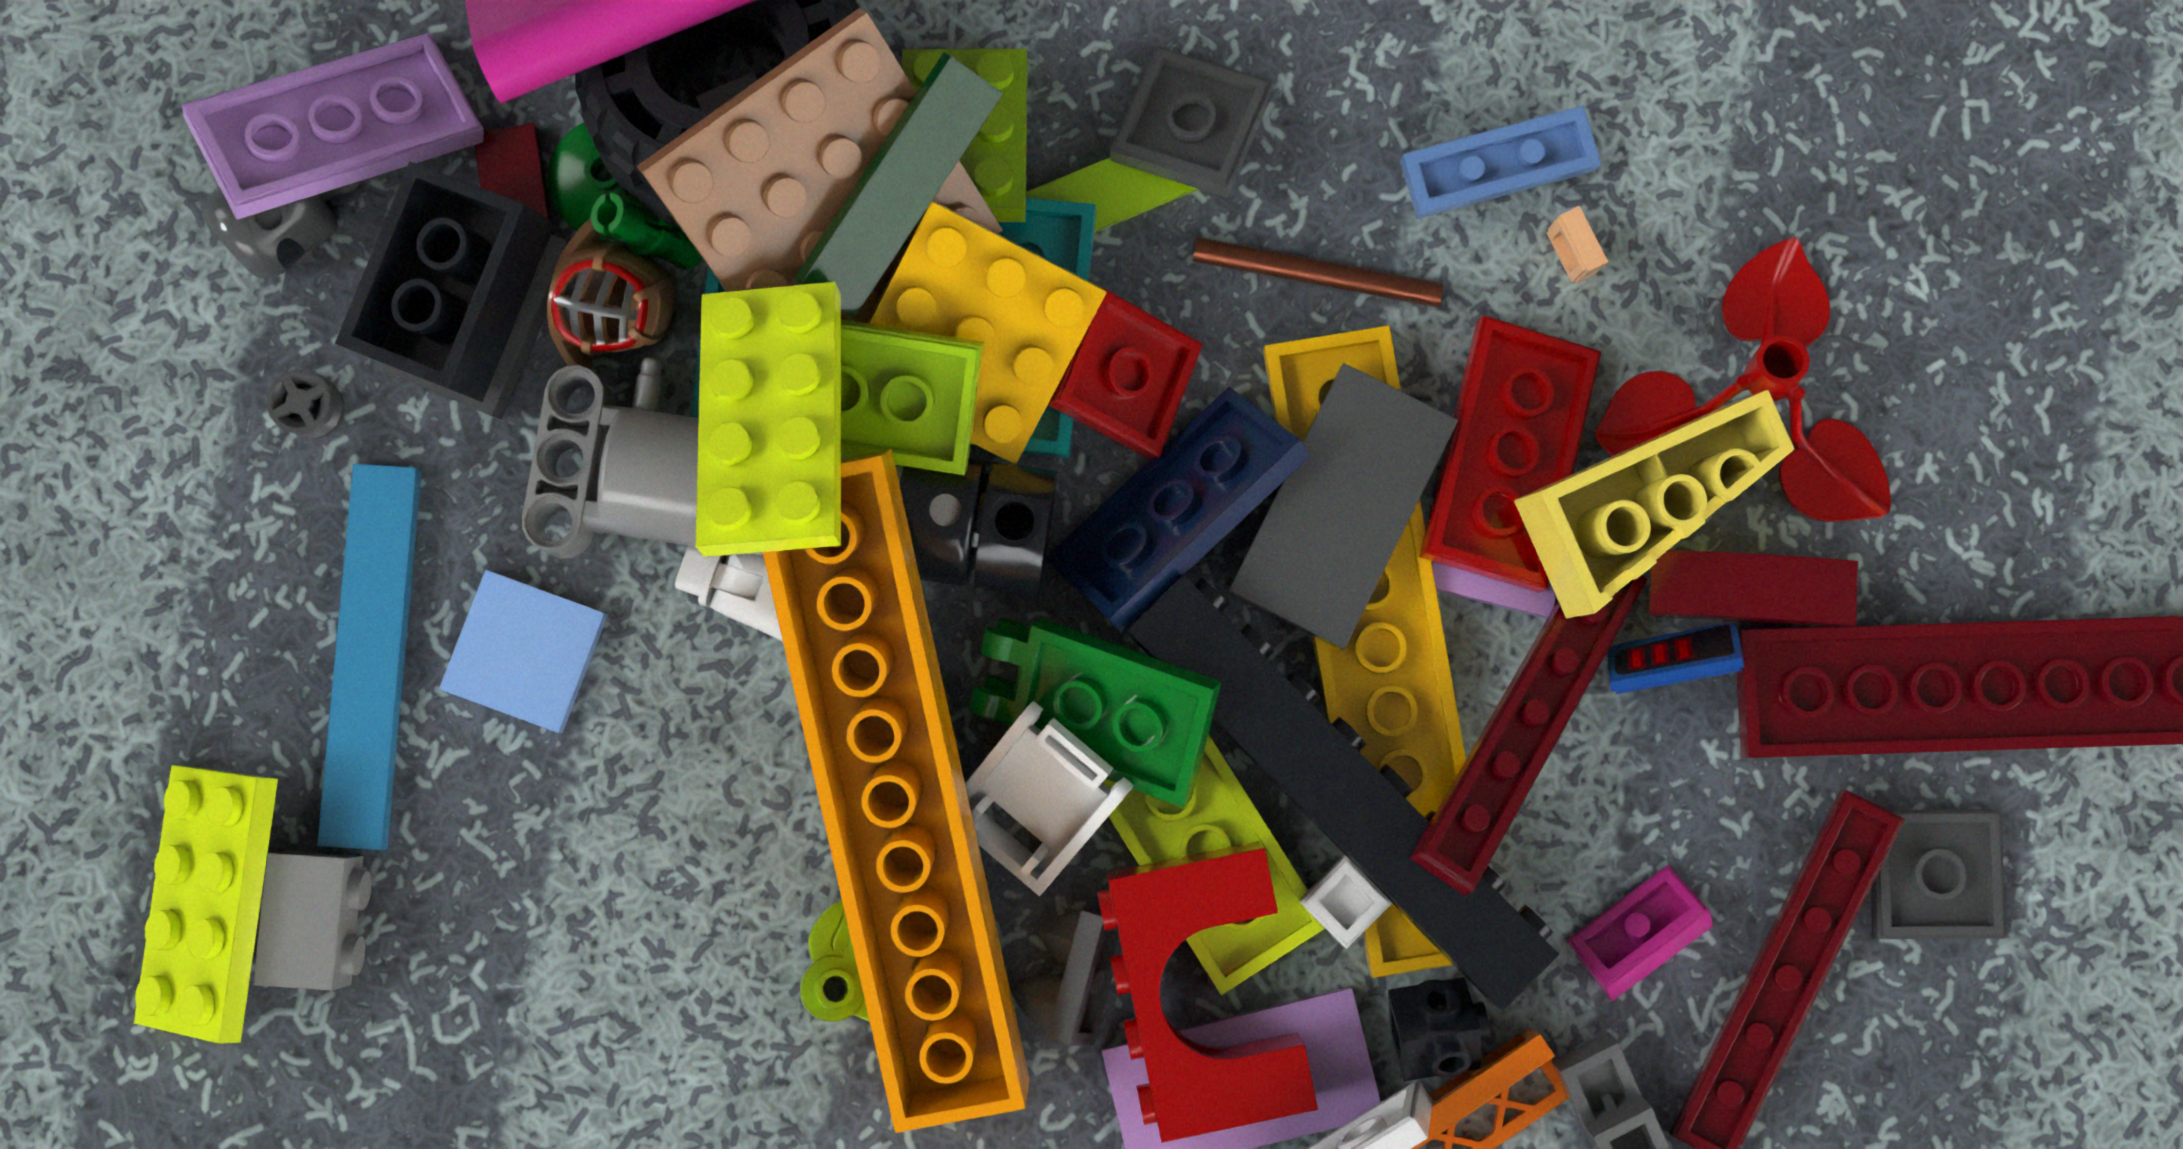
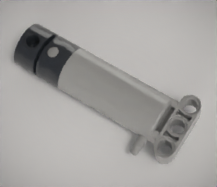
[522,358,1058,597]

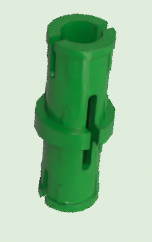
[590,193,702,270]

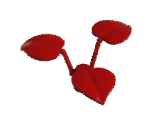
[1595,237,1891,522]

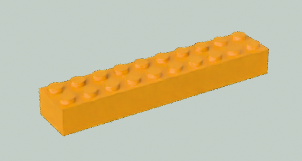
[762,448,1030,1133]

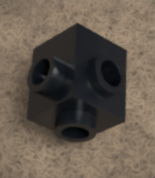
[1388,977,1491,1082]

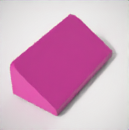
[1566,865,1713,1002]

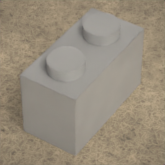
[253,851,372,991]

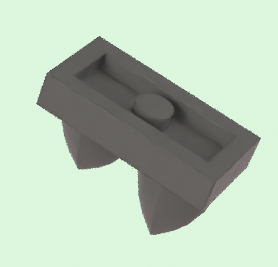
[1010,910,1121,1046]

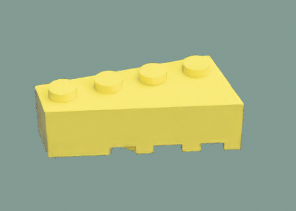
[1514,390,1794,619]

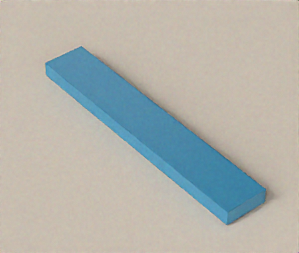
[317,464,422,850]

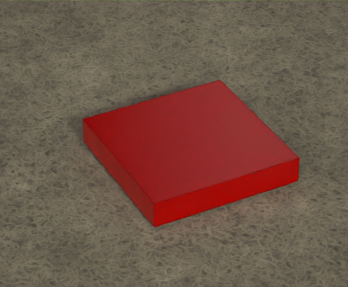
[1048,286,1203,459]

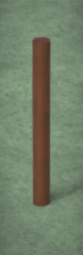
[1193,237,1444,307]

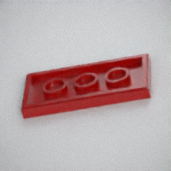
[1419,315,1602,593]

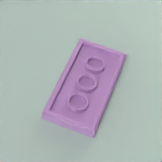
[182,32,484,220]
[1101,986,1381,1149]

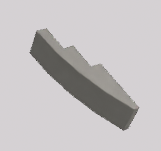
[1552,1032,1670,1149]

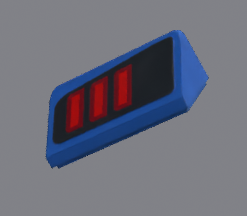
[1608,622,1745,694]

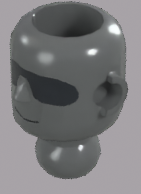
[203,180,364,279]

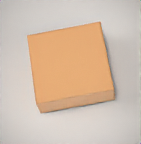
[1547,206,1608,284]

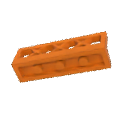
[1411,1027,1568,1149]

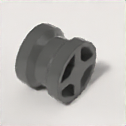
[266,370,345,439]

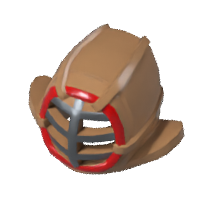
[547,218,678,371]

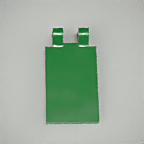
[968,617,1221,808]

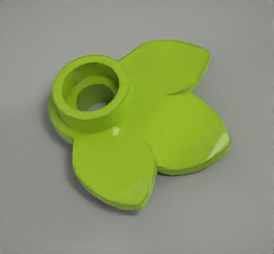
[800,900,870,1022]

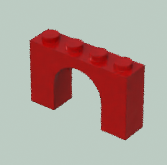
[1097,841,1318,1143]

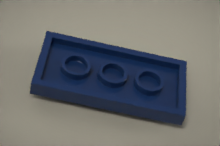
[1045,387,1311,633]

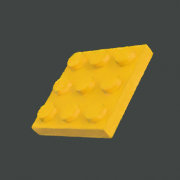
[866,200,1107,464]

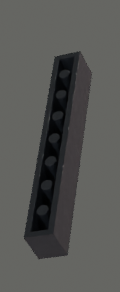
[1127,575,1560,1011]

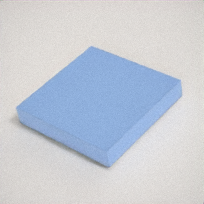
[439,569,608,733]

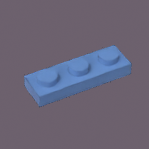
[1400,105,1602,219]

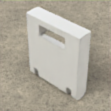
[965,701,1134,896]

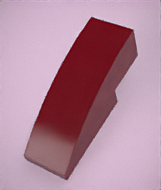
[1649,550,1858,626]

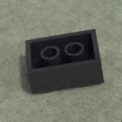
[335,161,555,403]

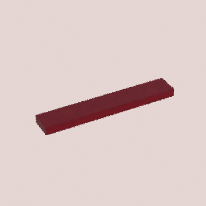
[1410,575,1648,896]
[1669,789,1905,1149]

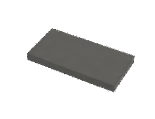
[1227,363,1458,650]

